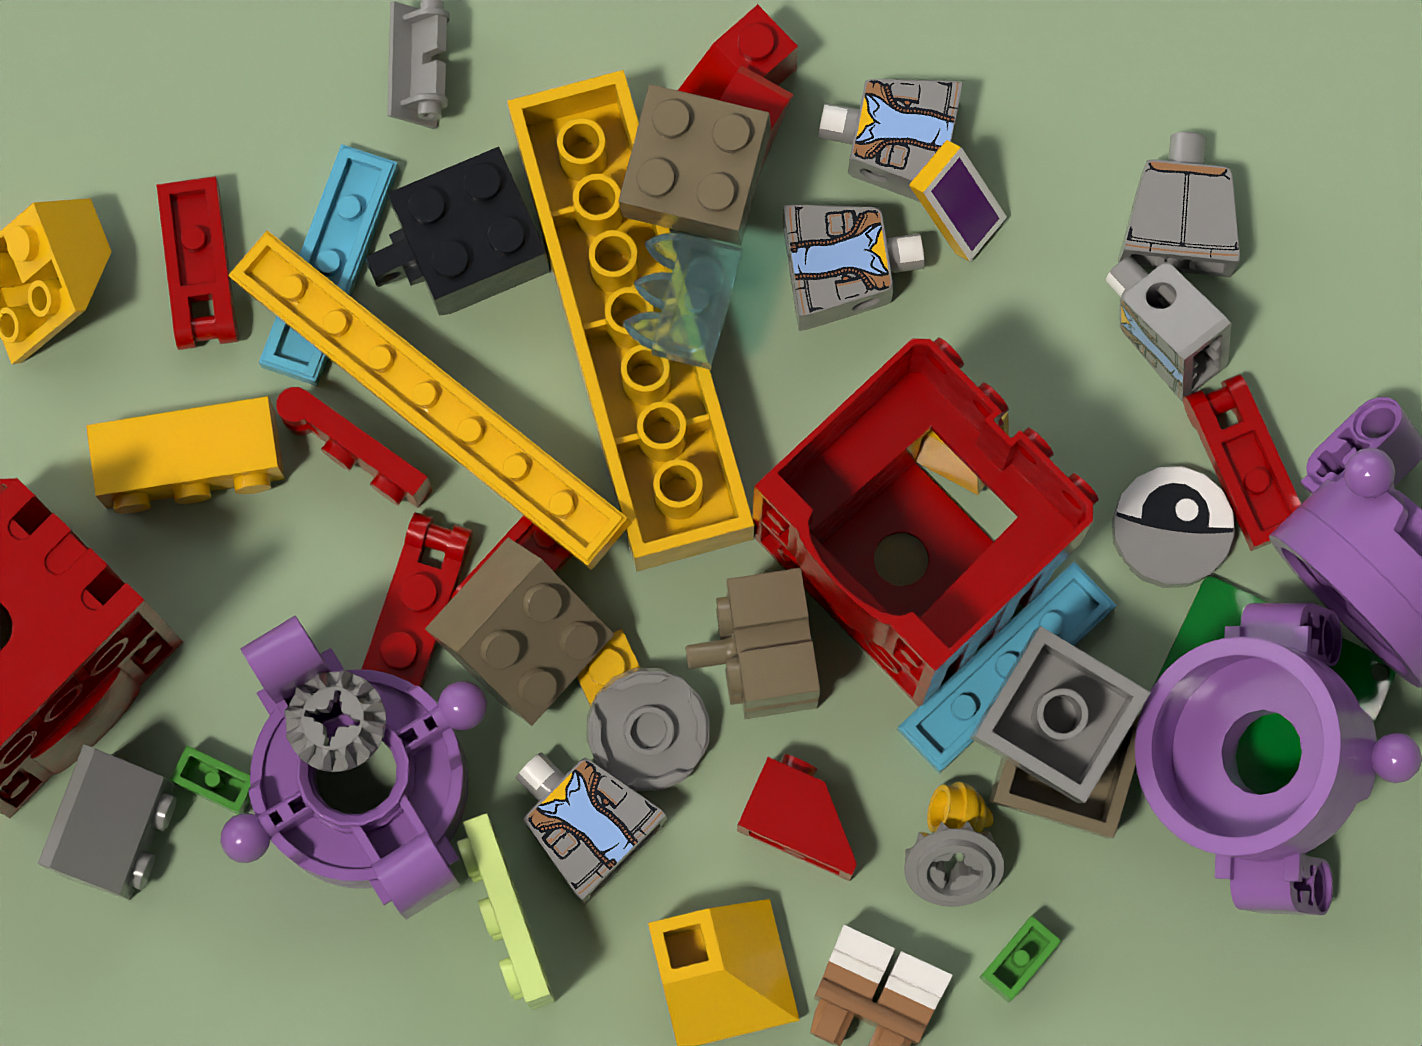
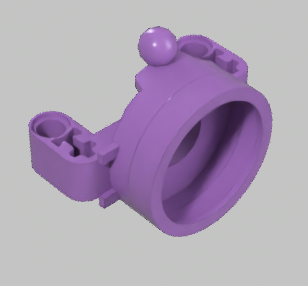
[1269,397,1422,688]
[1135,603,1422,916]
[220,615,487,920]

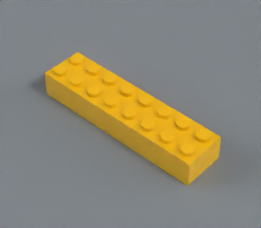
[507,70,754,572]

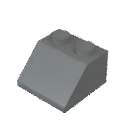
[38,744,177,900]

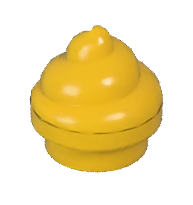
[927,782,994,833]

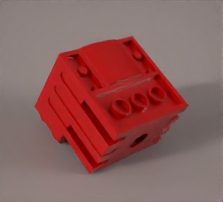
[753,337,1099,707]
[0,478,183,818]

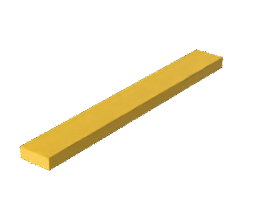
[228,230,631,570]

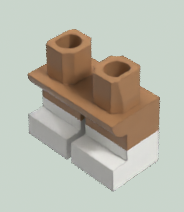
[810,925,952,1046]

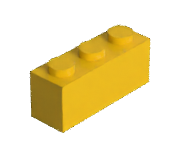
[86,396,285,514]

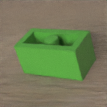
[169,745,251,815]
[979,915,1061,1003]

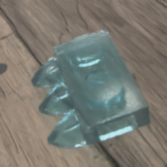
[623,233,743,370]

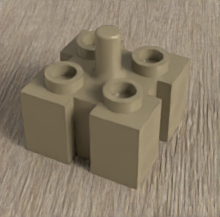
[685,568,820,719]

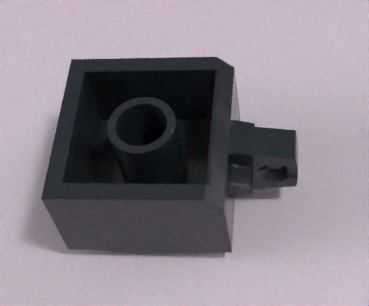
[365,146,550,316]

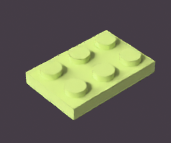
[457,813,555,1010]

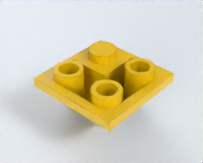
[0,198,112,364]
[648,899,800,1046]

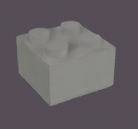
[970,626,1151,803]

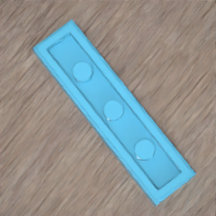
[259,144,399,387]
[897,562,1117,774]

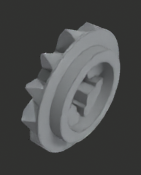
[284,670,386,772]
[904,821,1004,907]

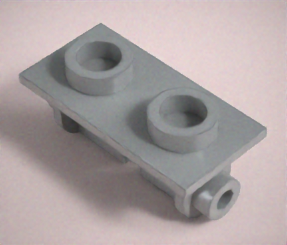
[387,0,450,129]

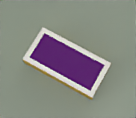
[909,140,1007,261]

